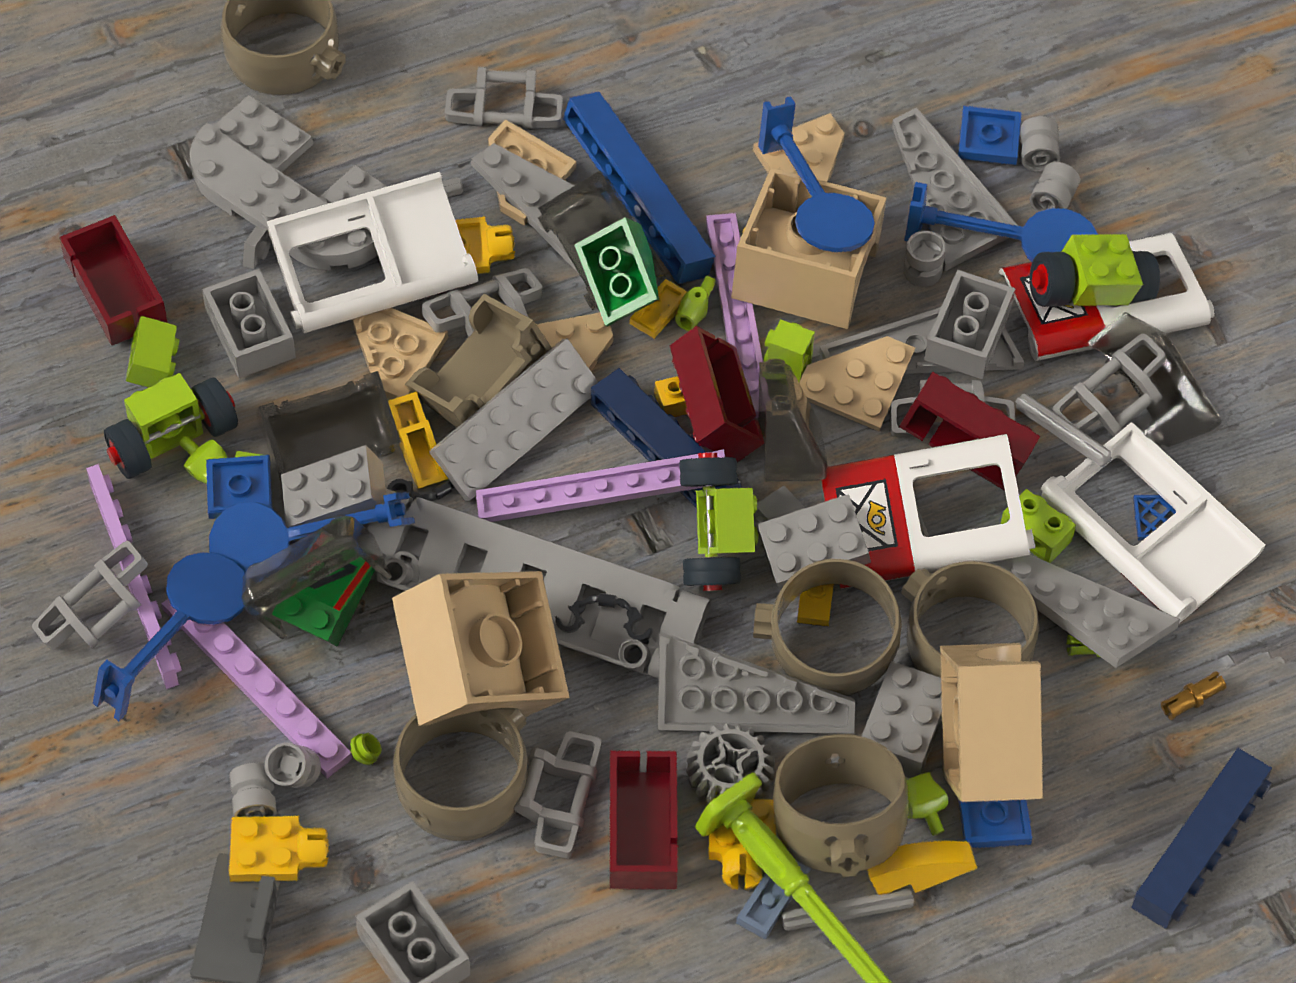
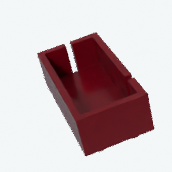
[59,215,168,346]
[669,326,765,463]
[899,371,1041,491]
[609,751,678,889]

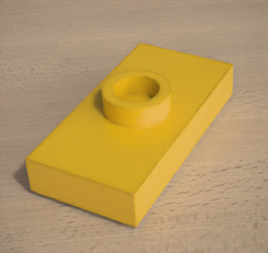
[630,279,687,339]
[797,584,833,626]

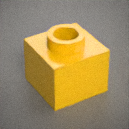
[654,376,687,417]

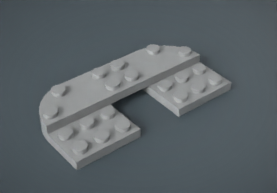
[190,95,388,270]

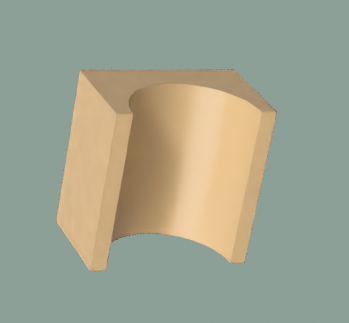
[731,167,887,329]
[392,571,570,726]
[940,643,1043,802]

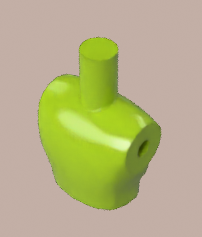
[675,276,716,331]
[179,436,228,484]
[906,772,949,836]

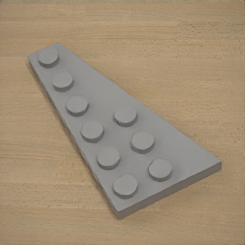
[892,107,1018,271]
[471,143,637,282]
[819,307,1024,374]
[989,555,1180,668]
[658,632,855,734]

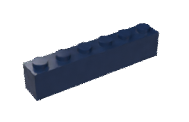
[591,368,742,508]
[1131,748,1272,929]

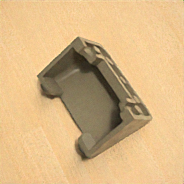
[405,294,552,427]

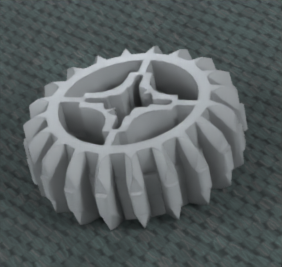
[686,723,775,804]

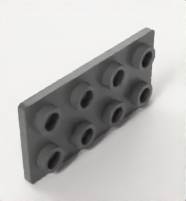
[190,853,281,983]

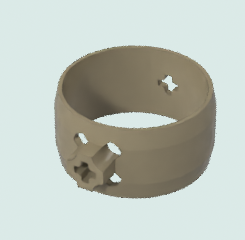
[221,0,346,95]
[753,559,902,696]
[901,561,1039,677]
[393,708,527,841]
[773,734,908,877]

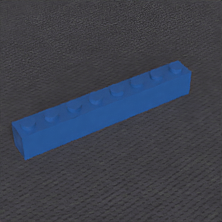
[563,91,716,284]

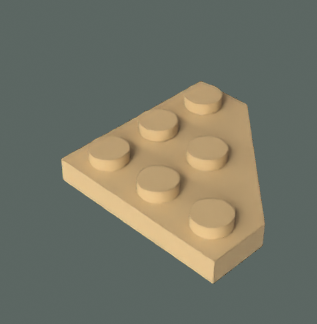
[753,113,844,182]
[488,119,577,226]
[353,308,448,400]
[536,312,613,371]
[794,336,915,431]

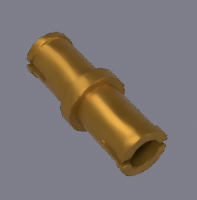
[1161,671,1226,720]

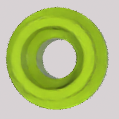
[350,733,381,765]

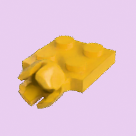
[455,216,515,274]
[709,798,776,890]
[229,816,329,882]

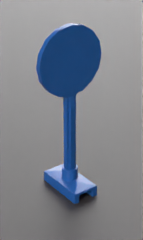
[758,96,875,252]
[904,182,1098,262]
[209,492,415,584]
[93,552,250,721]

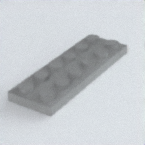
[429,338,598,501]

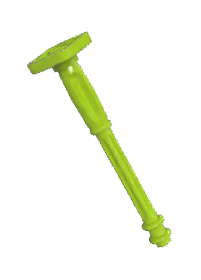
[695,772,892,983]

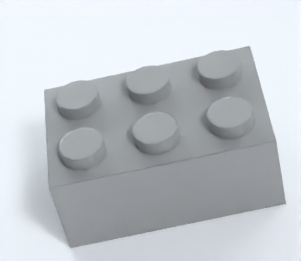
[202,269,296,379]
[924,270,1015,379]
[281,445,386,544]
[757,494,871,591]
[861,661,942,778]
[355,881,470,983]

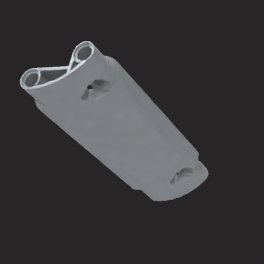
[354,489,711,679]

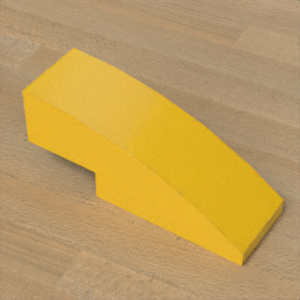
[385,392,448,489]
[867,841,977,895]

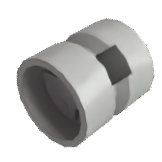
[1020,116,1060,172]
[1030,162,1080,212]
[904,231,946,287]
[265,742,321,789]
[229,763,277,817]

